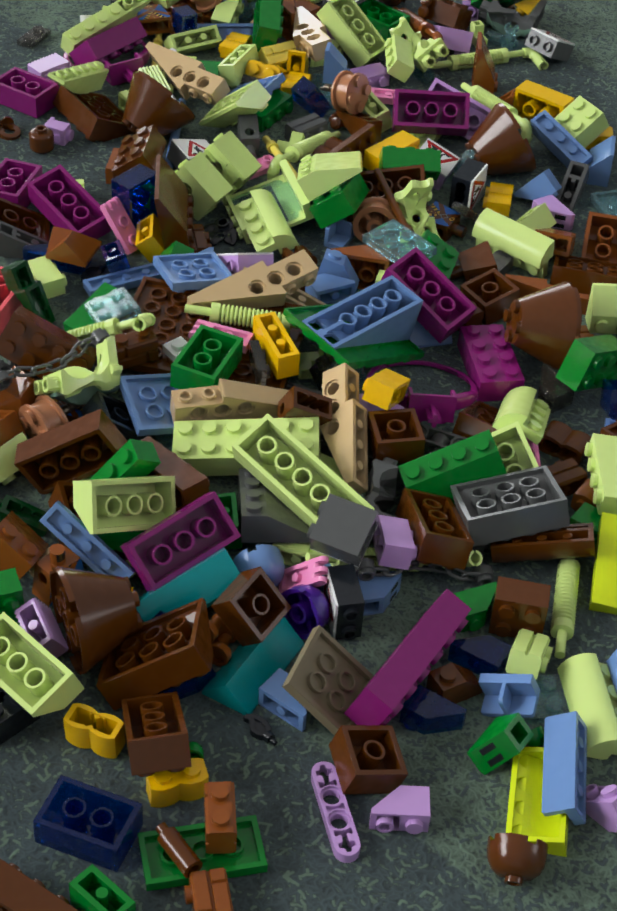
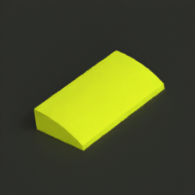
[589,512,617,615]
[506,747,569,857]

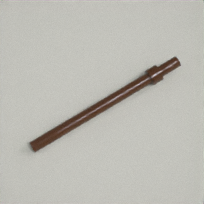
[374,168,418,248]

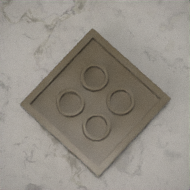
[282,625,373,735]

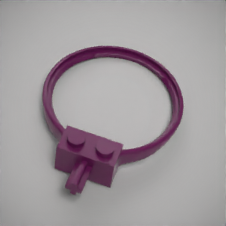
[63,41,150,86]
[366,360,478,428]

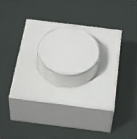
[162,336,188,362]

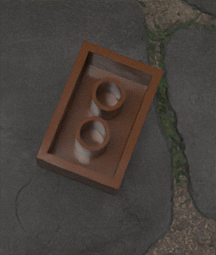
[111,124,167,189]

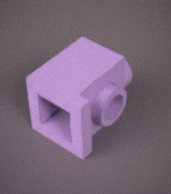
[44,117,74,146]

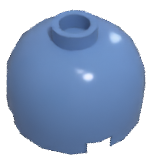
[233,544,285,587]

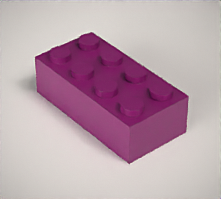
[69,16,147,65]
[392,89,470,136]
[27,164,111,239]
[381,247,477,343]
[457,324,525,402]
[120,491,241,591]

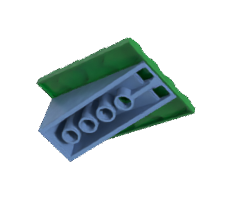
[283,275,425,369]

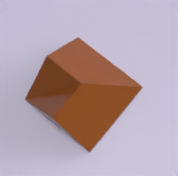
[46,226,102,267]
[0,365,39,417]

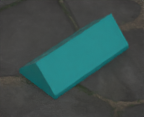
[136,547,240,622]
[202,617,304,715]

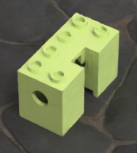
[174,130,262,221]

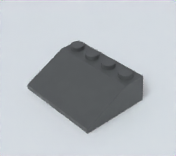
[450,465,570,547]
[238,468,309,543]

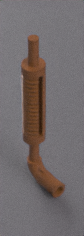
[393,7,443,40]

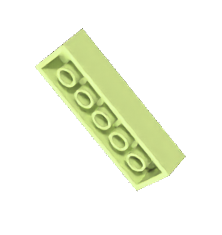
[231,413,375,527]
[172,417,320,476]

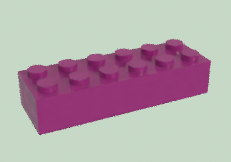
[344,589,471,725]

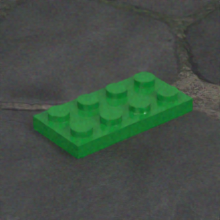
[137,815,268,891]

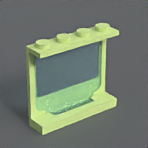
[222,159,314,244]

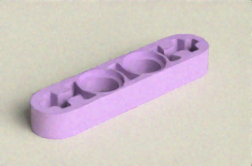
[311,761,361,863]

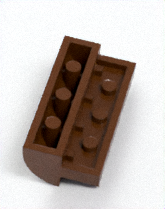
[328,123,377,166]
[491,523,596,563]

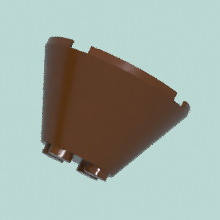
[121,70,196,137]
[465,102,536,176]
[503,282,582,370]
[49,566,143,675]

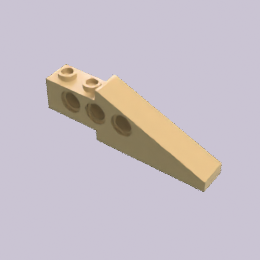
[293,6,332,62]
[145,41,231,105]
[187,249,318,315]
[320,363,368,494]
[170,379,289,424]

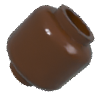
[29,125,55,154]

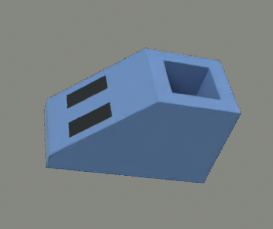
[358,571,402,616]

